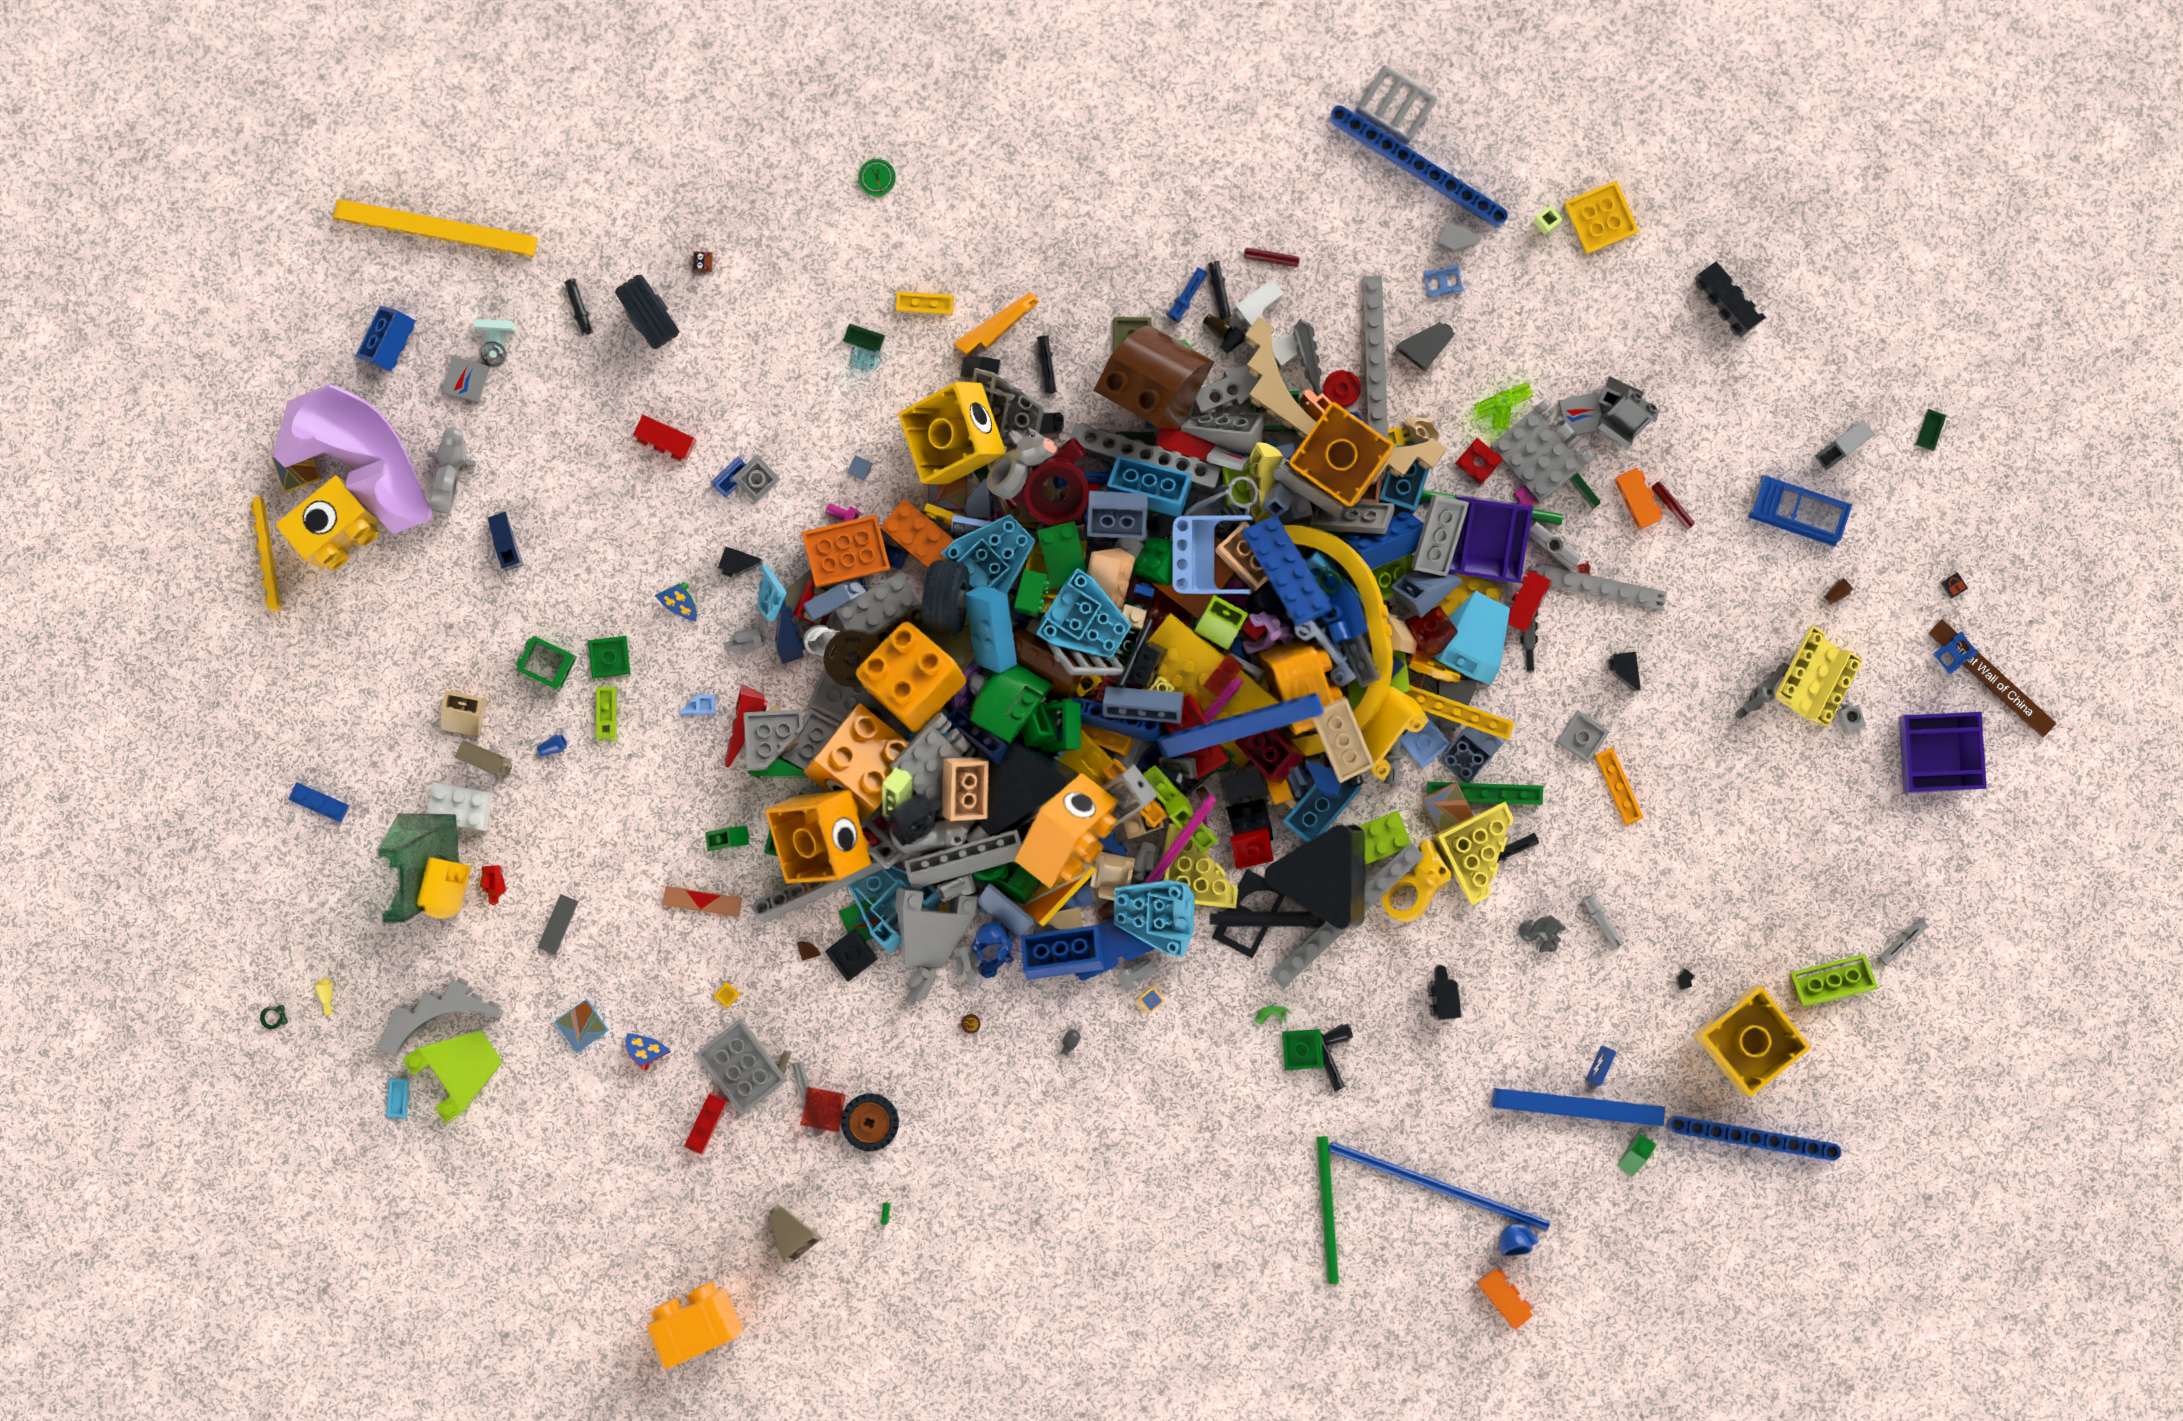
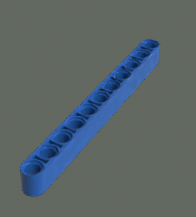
[1330,105,1508,227]

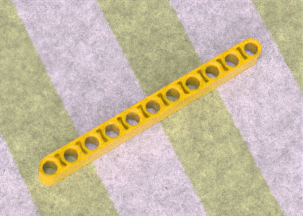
[332,199,538,258]

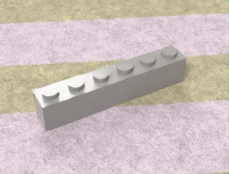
[904,830,1022,890]

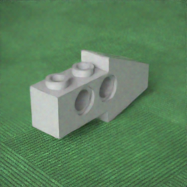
[1195,365,1261,415]

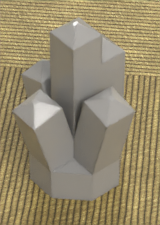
[724,628,764,655]
[1133,842,1160,882]
[954,945,981,985]
[905,966,936,1006]

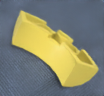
[1246,442,1283,524]

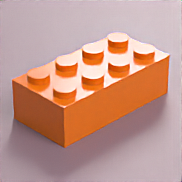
[880,498,954,569]

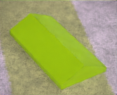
[1790,954,1878,1008]

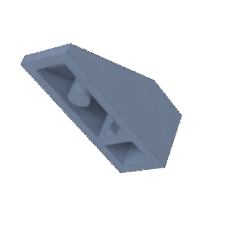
[803,578,866,622]

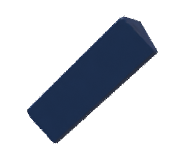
[946,707,1008,765]

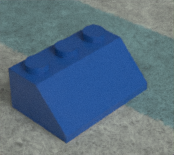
[355,305,416,372]

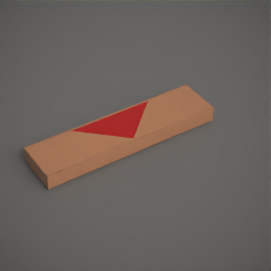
[662,886,742,917]

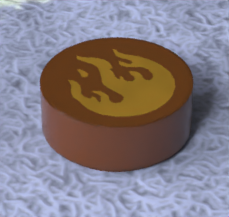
[961,1014,981,1034]

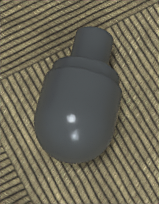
[1060,1029,1080,1056]

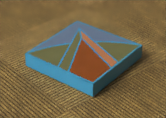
[555,999,609,1053]

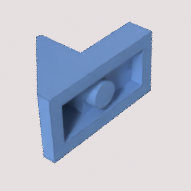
[1057,885,1094,912]

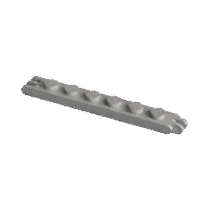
[1527,564,1667,611]

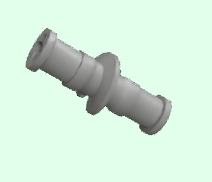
[1383,735,1406,784]

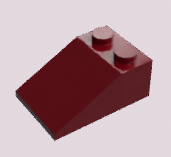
[1235,728,1305,784]

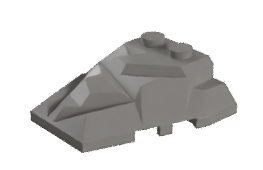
[972,368,1045,444]

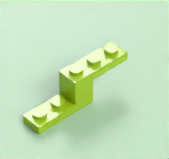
[1143,765,1218,852]

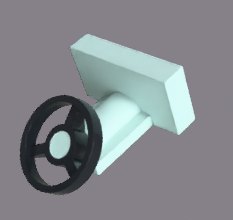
[474,319,515,367]

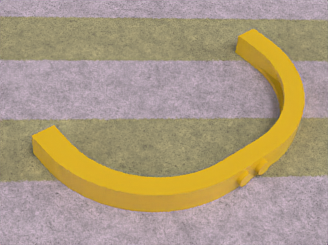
[1283,525,1393,756]

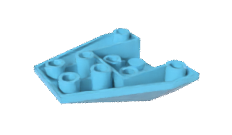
[941,514,1036,594]
[1036,568,1132,659]
[1423,591,1510,685]
[1114,880,1195,957]

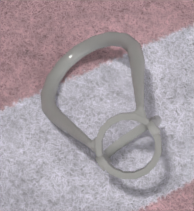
[1184,476,1258,528]

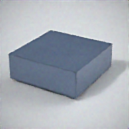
[847,455,873,481]

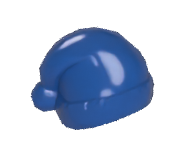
[1499,1224,1539,1256]

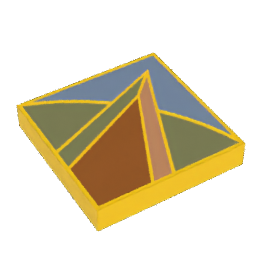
[271,457,321,493]

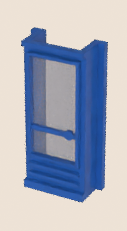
[1748,475,1852,547]

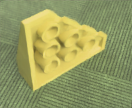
[1433,802,1514,905]
[1159,823,1238,908]

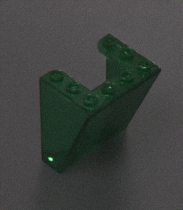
[377,813,459,923]

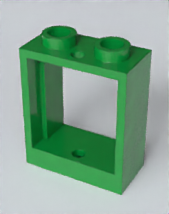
[516,635,577,691]
[1041,699,1081,752]

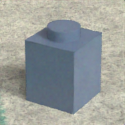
[1262,483,1293,516]

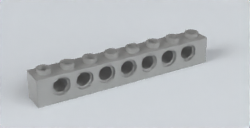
[1070,423,1221,495]

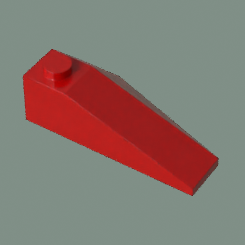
[725,684,768,768]

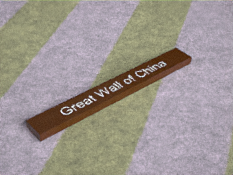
[1928,619,2057,738]

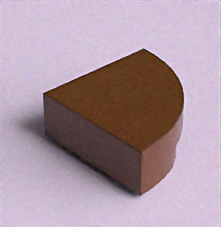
[797,941,821,961]

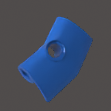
[1321,575,1368,644]

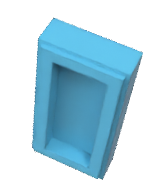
[387,1078,409,1118]

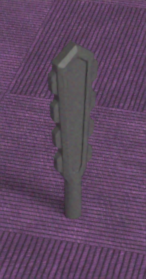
[1292,319,1322,396]

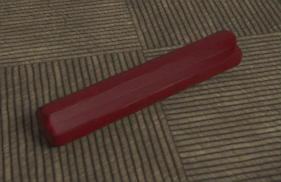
[1244,248,1300,267]
[1652,481,1695,530]

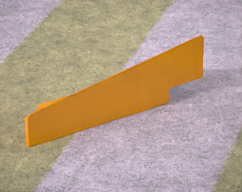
[954,292,1040,357]

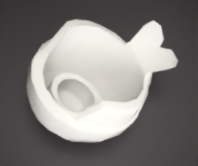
[803,625,840,656]

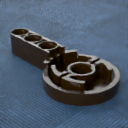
[823,605,923,688]

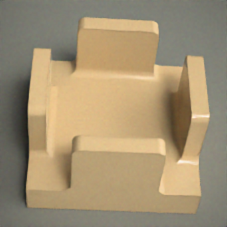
[1090,852,1135,901]

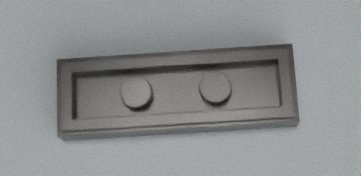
[538,894,579,955]

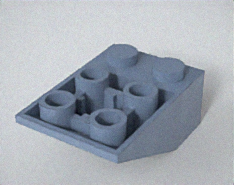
[1390,571,1463,618]
[1438,726,1506,783]

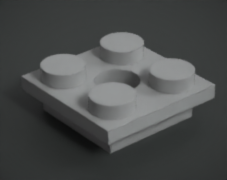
[732,454,781,503]

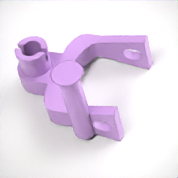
[1241,612,1294,654]

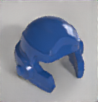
[972,922,1013,961]

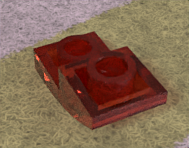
[1203,654,1244,697]

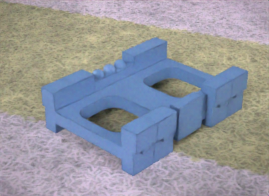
[1423,264,1464,298]

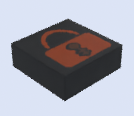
[1941,572,1968,599]

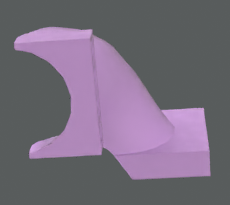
[273,384,432,534]

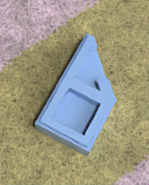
[680,695,716,715]

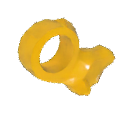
[1382,840,1452,923]

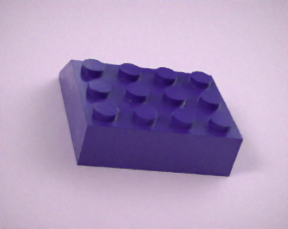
[1448,494,1533,583]
[1899,712,1987,793]

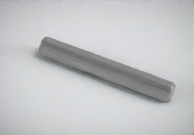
[792,1061,823,1137]

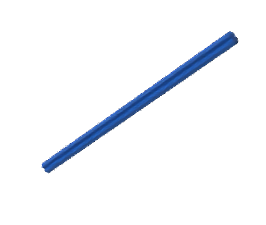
[1329,1142,1550,1231]

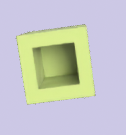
[1533,205,1563,236]

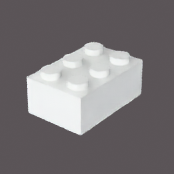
[425,782,494,831]

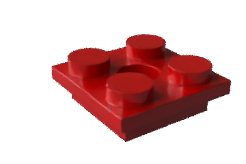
[1455,437,1503,485]

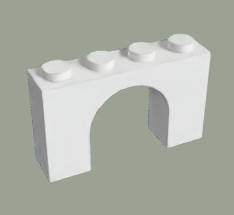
[1235,279,1318,369]

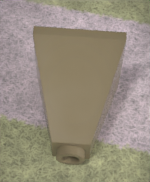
[768,1205,822,1263]

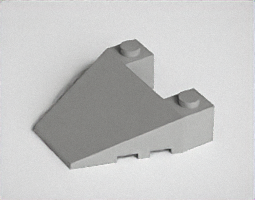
[895,887,978,968]

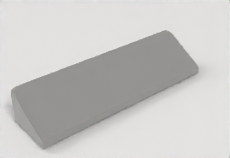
[1272,457,1345,517]

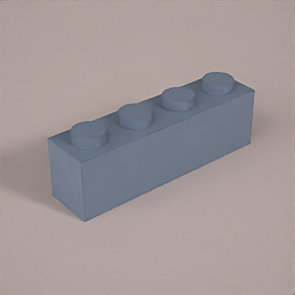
[1103,686,1183,723]

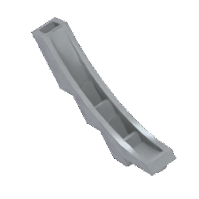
[376,977,504,1056]

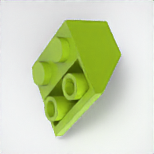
[1194,595,1248,650]

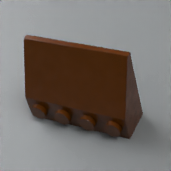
[1013,628,1082,711]

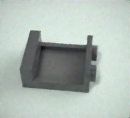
[1598,389,1659,450]

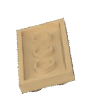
[1312,697,1375,783]

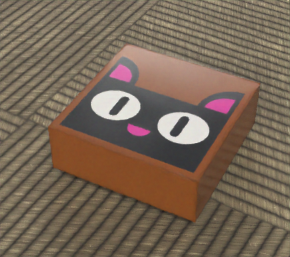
[693,251,713,272]

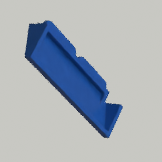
[1075,918,1156,981]

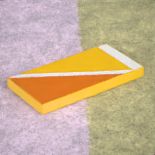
[1021,859,1096,926]

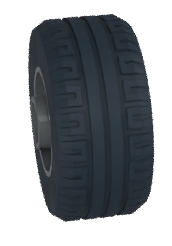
[615,275,680,349]
[922,560,970,636]

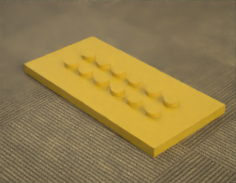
[1130,613,1281,768]

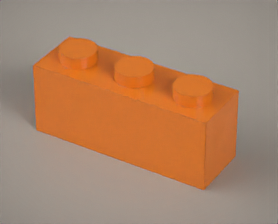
[1614,467,1663,530]
[1476,1268,1533,1330]

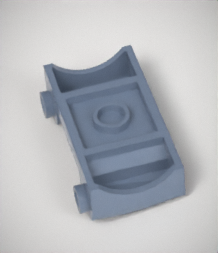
[1295,616,1356,686]

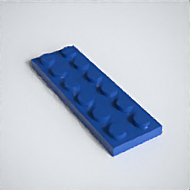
[1242,515,1332,627]

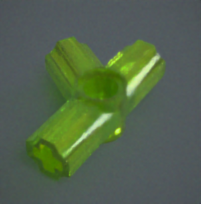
[1474,382,1533,430]

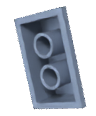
[1087,491,1148,539]
[977,884,1035,939]

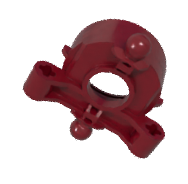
[1004,437,1089,526]

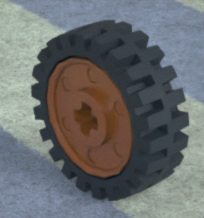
[841,1093,899,1151]

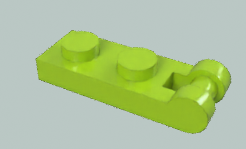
[596,687,617,741]

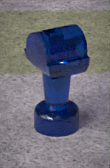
[978,952,1014,978]

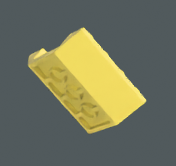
[1776,625,1863,728]

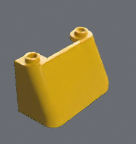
[1361,686,1429,781]

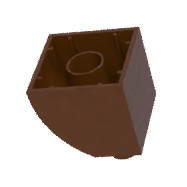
[1093,326,1215,429]

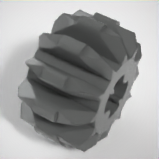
[1215,505,1244,537]

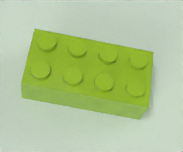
[1359,811,1410,865]

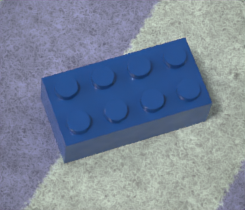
[1342,511,1424,570]
[1021,925,1104,980]

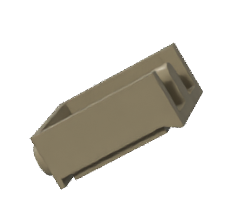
[455,740,513,778]

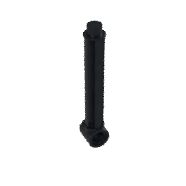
[1209,910,1325,929]

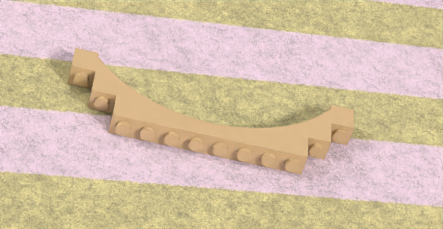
[1245,317,1447,485]

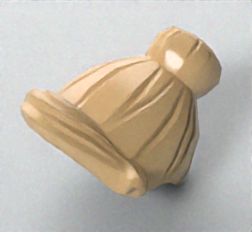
[1404,417,1440,445]

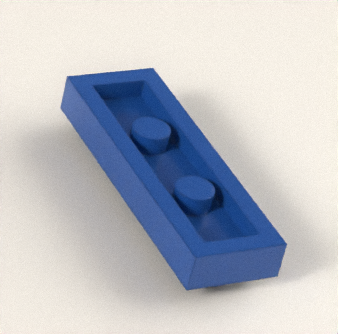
[288,782,350,823]

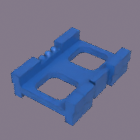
[1933,631,1979,674]

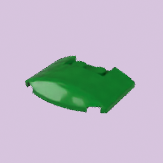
[971,664,1053,744]

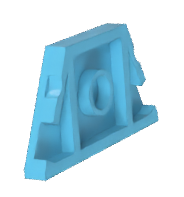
[758,565,787,621]

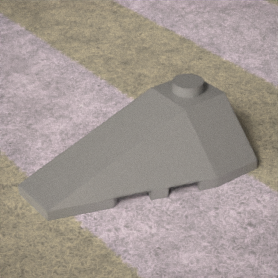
[1181,411,1265,454]

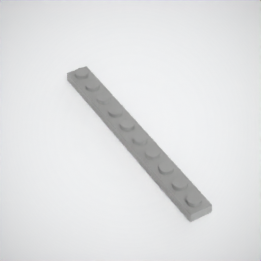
[1363,276,1388,439]
[1270,842,1424,989]

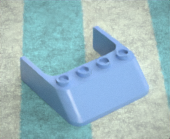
[1173,515,1253,594]

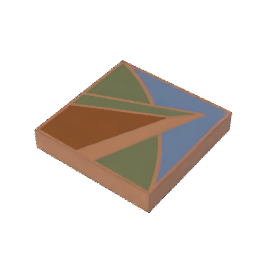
[1422,782,1474,832]

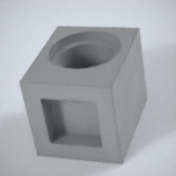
[1837,703,1866,733]

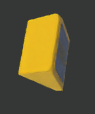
[1138,986,1164,1013]

